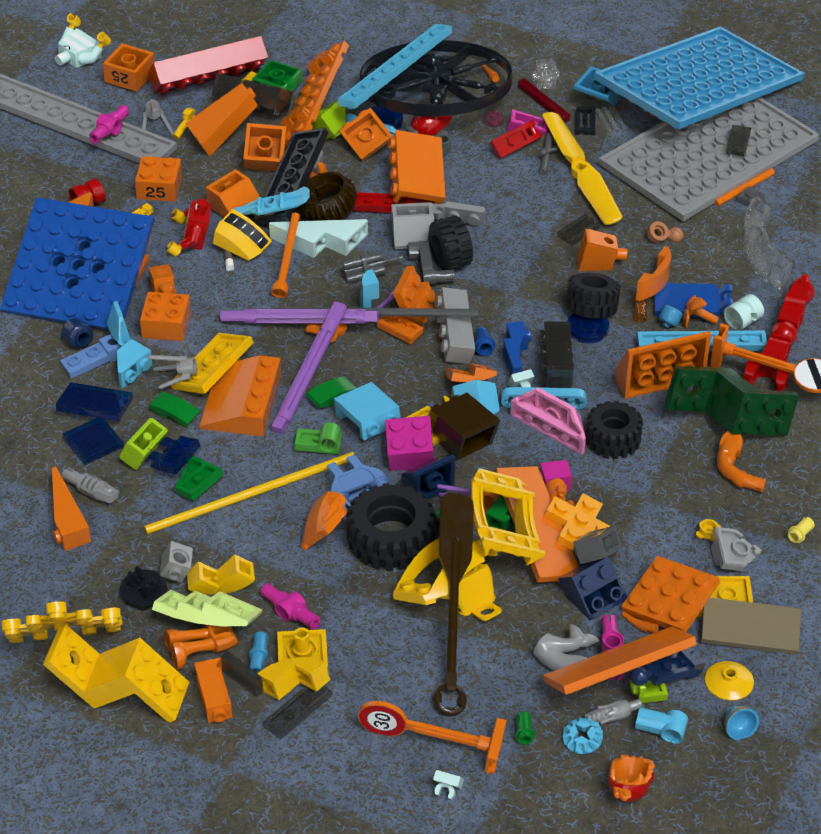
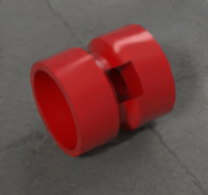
[68,178,106,206]

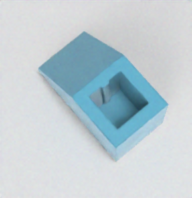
[117,339,152,388]

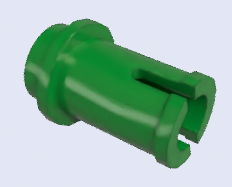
[515,711,535,745]

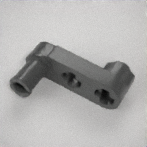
[408,241,455,286]

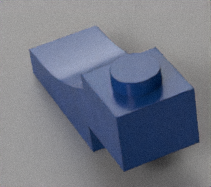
[503,321,531,375]

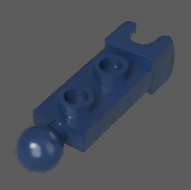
[630,647,706,686]

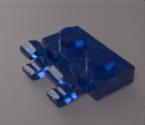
[147,436,201,474]

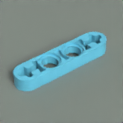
[501,387,587,409]

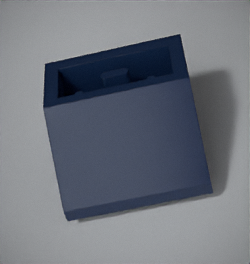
[558,556,627,620]

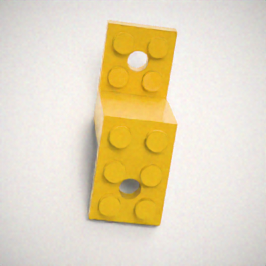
[43,624,190,722]

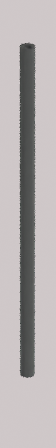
[272,307,480,317]

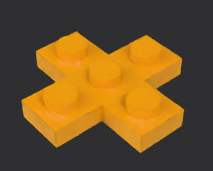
[544,493,610,551]

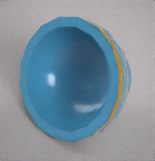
[725,706,759,740]

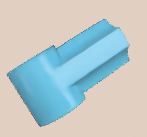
[635,707,688,744]

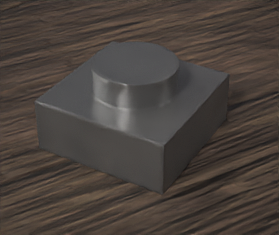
[737,186,765,209]

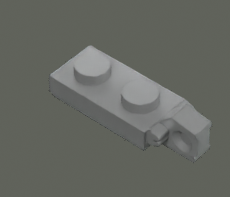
[432,201,485,226]

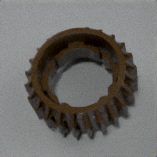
[299,172,358,221]

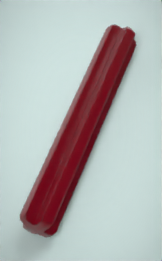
[518,78,571,123]

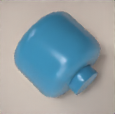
[659,305,683,328]

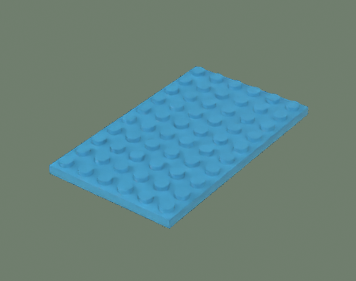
[594,26,804,129]

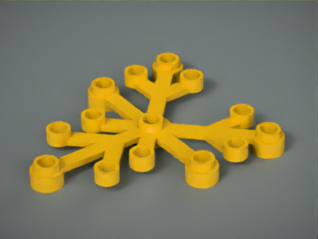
[1,602,123,643]

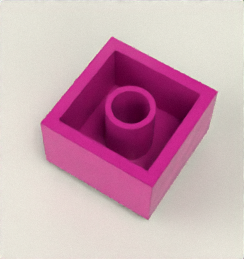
[385,415,434,471]

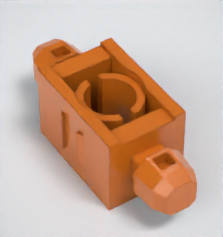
[149,264,177,294]

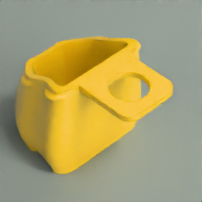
[458,564,502,621]

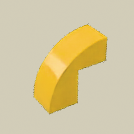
[187,554,255,595]
[257,657,330,700]

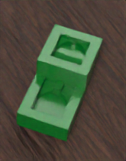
[306,376,356,408]
[149,392,200,428]

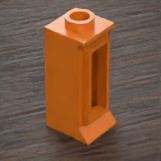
[194,657,232,723]

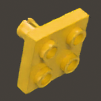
[277,627,328,671]

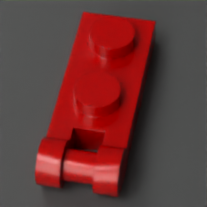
[489,120,543,159]

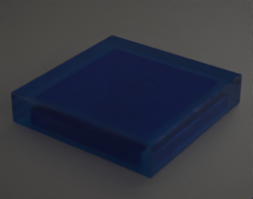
[62,416,124,465]

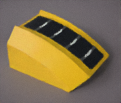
[213,209,272,260]

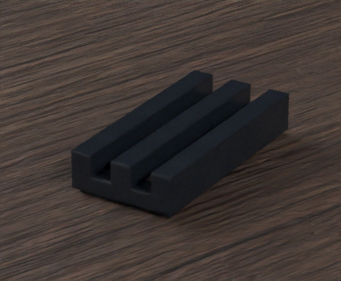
[576,106,595,136]

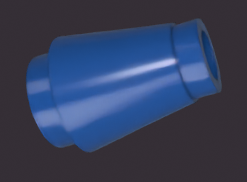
[475,327,495,356]

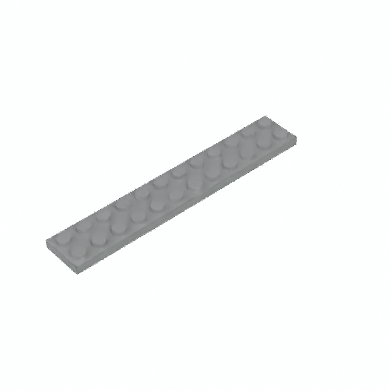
[0,74,177,164]

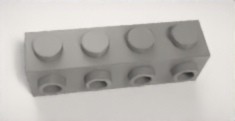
[435,287,475,364]

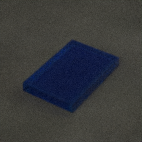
[56,382,133,421]

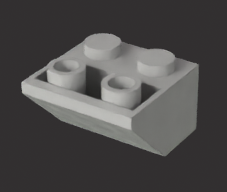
[391,202,434,249]

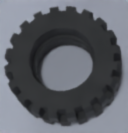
[347,483,435,571]

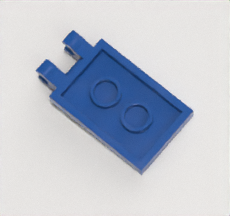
[654,283,733,318]

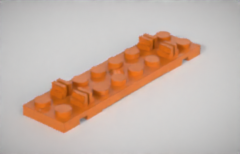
[280,40,349,150]

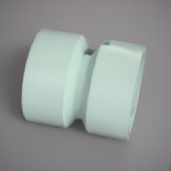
[724,294,764,331]

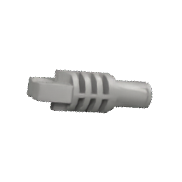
[62,467,119,503]

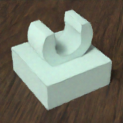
[507,369,534,387]
[433,770,464,800]

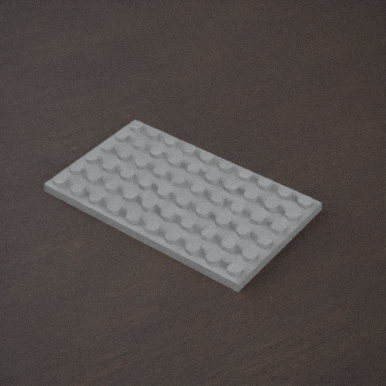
[599,97,819,222]

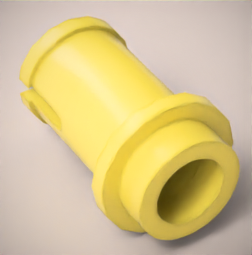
[788,517,815,543]

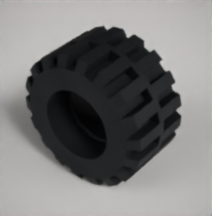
[428,215,473,270]
[565,273,621,318]
[585,401,643,459]

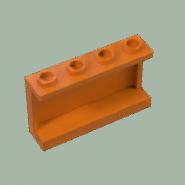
[388,130,445,204]

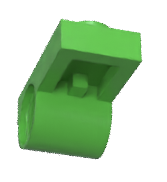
[295,423,342,454]

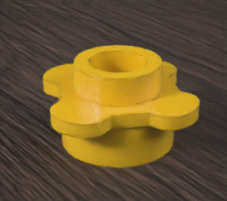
[696,519,721,542]

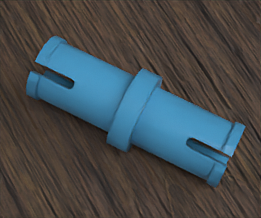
[248,631,269,678]

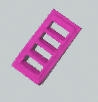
[506,110,548,135]

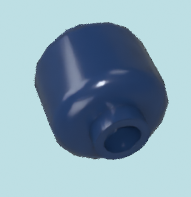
[61,318,93,349]

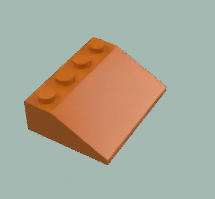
[615,331,711,399]
[199,355,281,437]

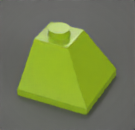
[311,100,346,140]

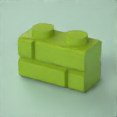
[119,418,168,470]

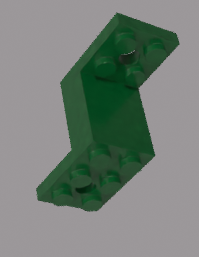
[664,366,799,436]

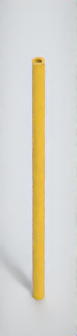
[144,452,354,535]

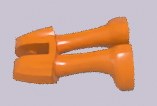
[164,625,238,670]

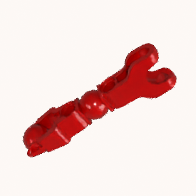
[743,274,815,391]

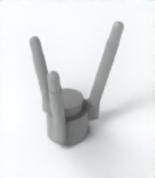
[141,99,174,136]
[147,355,198,389]

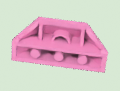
[510,387,586,455]

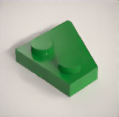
[175,455,224,501]

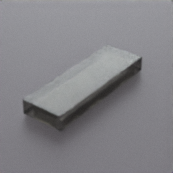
[263,685,332,740]

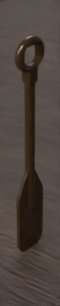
[433,493,474,716]

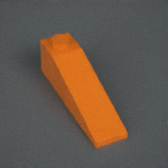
[52,467,91,551]

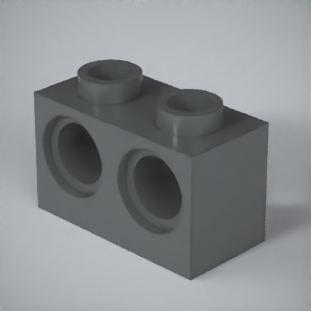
[573,525,622,564]

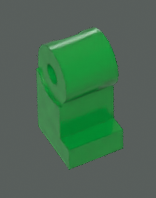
[486,495,512,531]

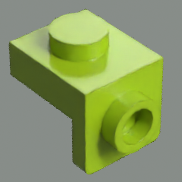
[630,680,668,703]

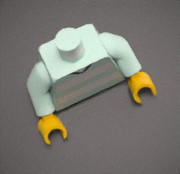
[55,13,111,68]

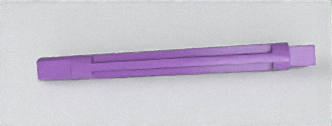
[272,301,347,435]
[220,309,379,324]

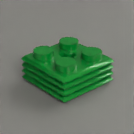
[252,60,302,100]

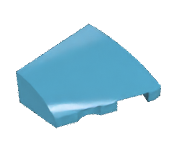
[359,269,379,308]

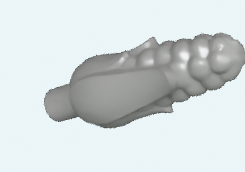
[584,699,643,726]

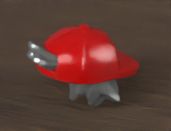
[405,115,453,136]

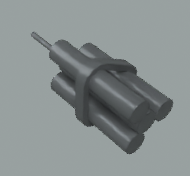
[342,252,403,283]

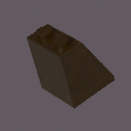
[428,393,500,461]

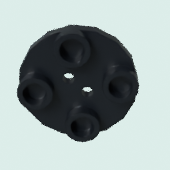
[120,566,168,611]

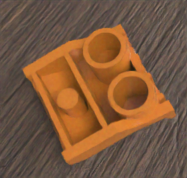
[301,491,347,550]

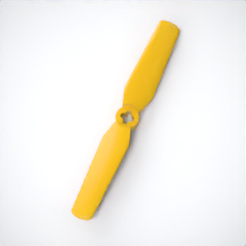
[542,112,623,225]

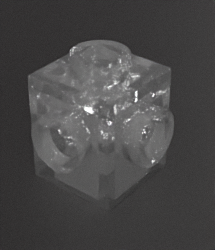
[532,58,560,89]

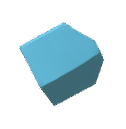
[107,301,131,347]
[452,380,500,415]

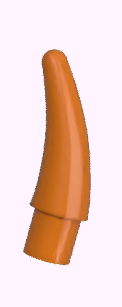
[481,65,500,82]
[621,611,659,633]

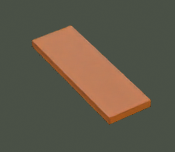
[495,466,579,582]
[543,626,697,695]

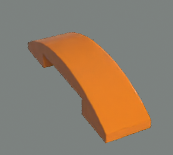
[636,246,671,301]

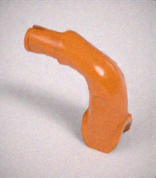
[717,431,766,493]

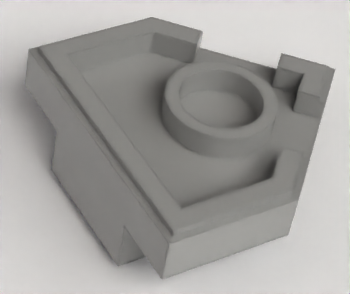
[711,527,762,571]

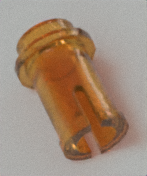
[632,298,649,322]

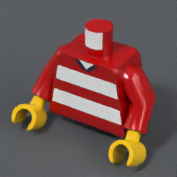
[166,199,211,257]

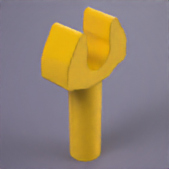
[172,107,196,140]

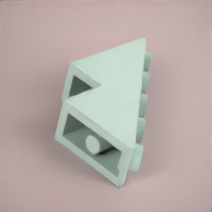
[269,219,368,258]

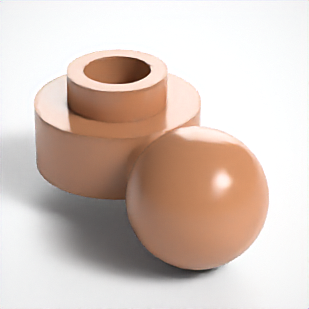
[647,221,683,243]

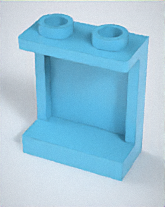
[334,382,400,440]

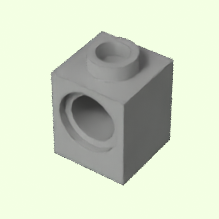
[160,541,193,583]

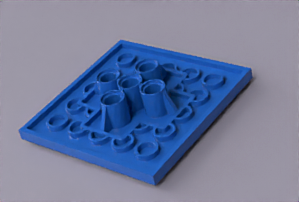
[0,197,155,331]

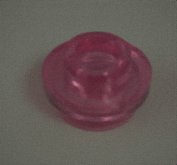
[485,111,504,127]

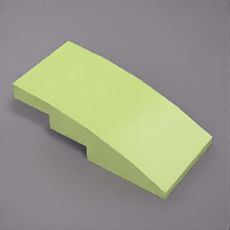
[152,590,263,626]

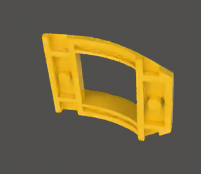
[471,468,546,565]
[393,539,498,605]

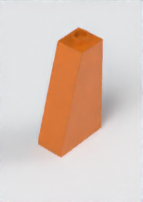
[185,83,258,156]

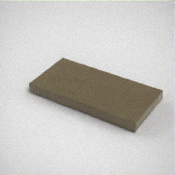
[701,597,801,655]

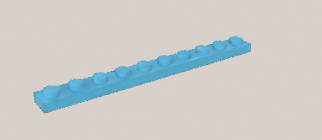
[338,24,452,109]

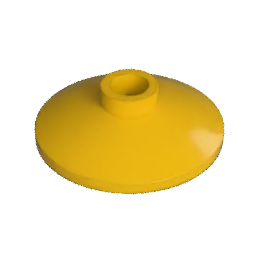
[705,661,754,701]

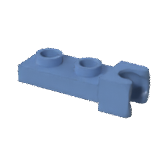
[60,334,121,378]

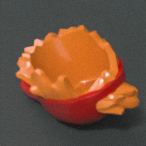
[608,754,655,802]

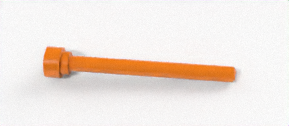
[271,212,300,298]

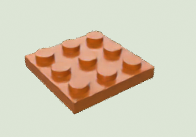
[621,555,720,632]

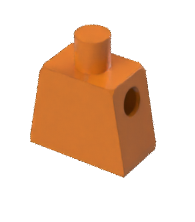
[577,229,628,271]

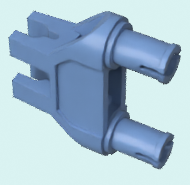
[327,454,389,520]

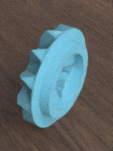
[563,716,603,754]

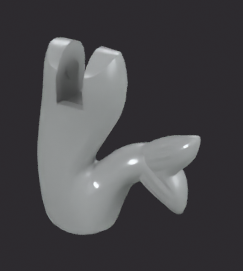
[533,624,600,688]

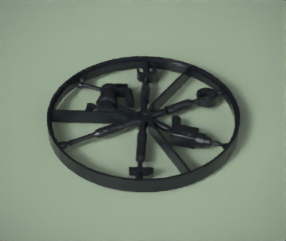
[360,40,512,116]

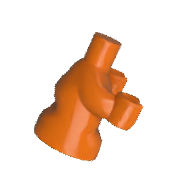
[545,478,576,507]

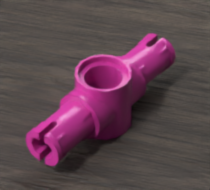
[89,105,129,144]
[260,583,321,630]
[601,615,624,680]

